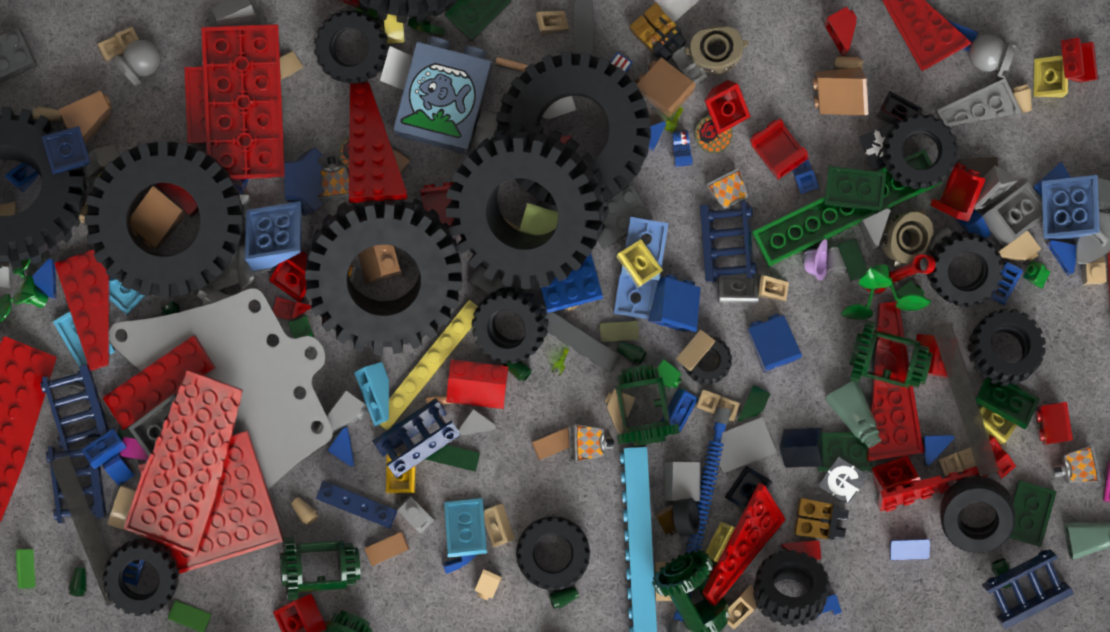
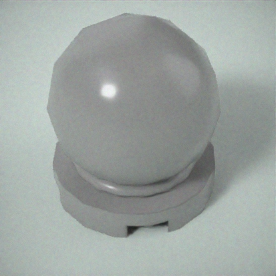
[969,34,1017,78]
[111,40,161,88]

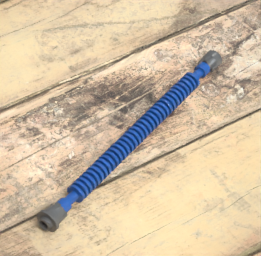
[666,407,731,632]

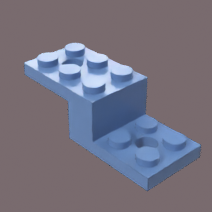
[613,217,669,319]

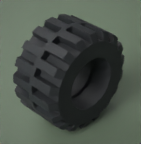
[684,335,732,385]

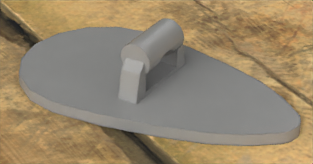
[1075,212,1110,264]

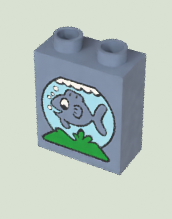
[393,37,492,155]

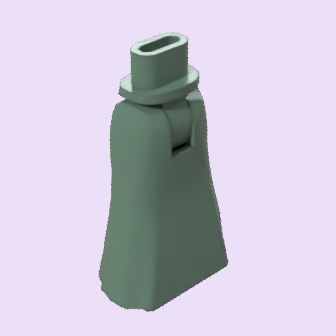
[826,381,881,448]
[1064,521,1110,560]

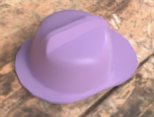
[803,239,828,281]

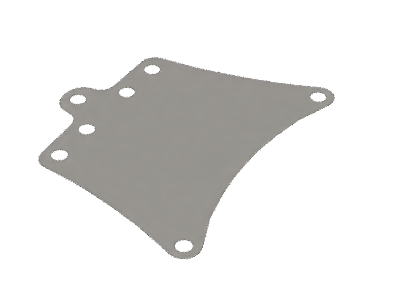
[109,288,333,489]

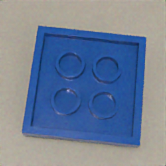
[540,253,603,313]

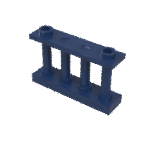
[700,201,757,283]
[40,364,109,452]
[372,398,461,478]
[46,440,107,524]
[316,481,397,529]
[982,549,1074,629]

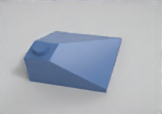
[1042,175,1100,241]
[245,201,302,271]

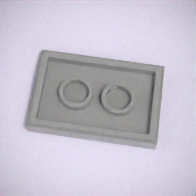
[709,417,777,474]

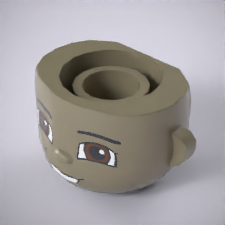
[684,26,749,74]
[880,209,934,269]

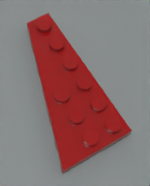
[882,0,972,72]
[54,250,110,371]
[878,464,991,512]
[702,483,786,606]

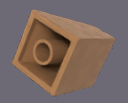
[635,58,696,118]
[812,67,868,115]
[58,90,112,145]
[130,186,187,249]
[358,245,403,285]

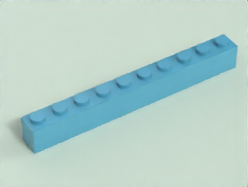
[620,447,657,632]

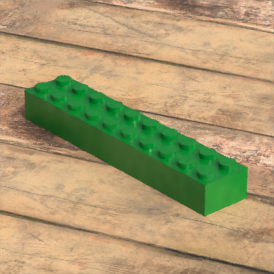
[751,149,942,268]

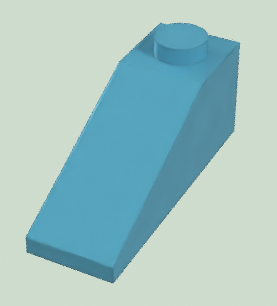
[354,362,389,426]

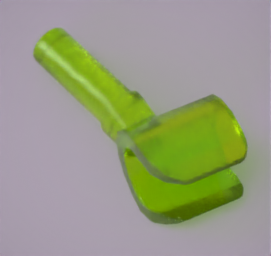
[665,107,684,132]
[551,348,569,376]

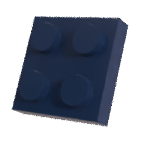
[41,126,90,174]

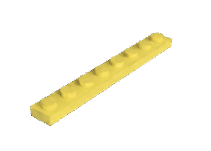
[379,300,478,430]

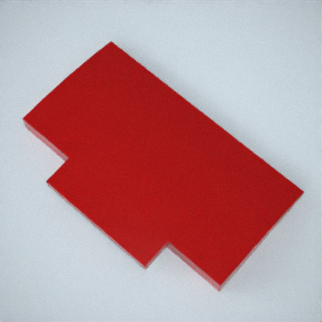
[184,24,284,180]

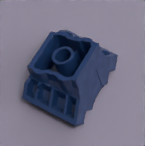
[284,147,323,216]

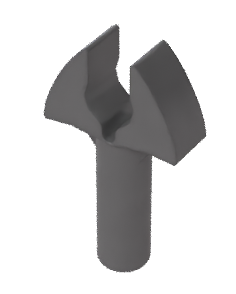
[59,374,86,394]

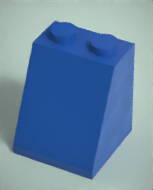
[648,274,701,332]
[747,314,802,373]

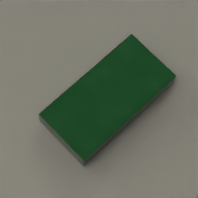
[838,239,867,281]

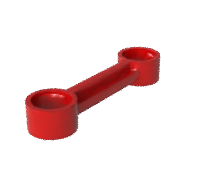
[866,254,936,294]

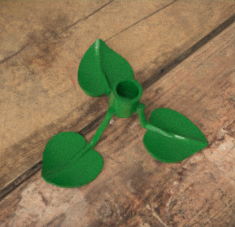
[0,258,48,322]
[841,264,931,320]

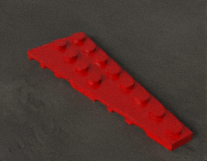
[349,82,407,203]
[867,301,924,461]

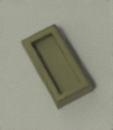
[599,321,639,343]

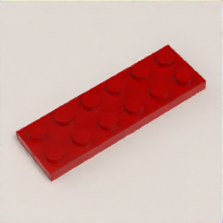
[103,336,216,430]

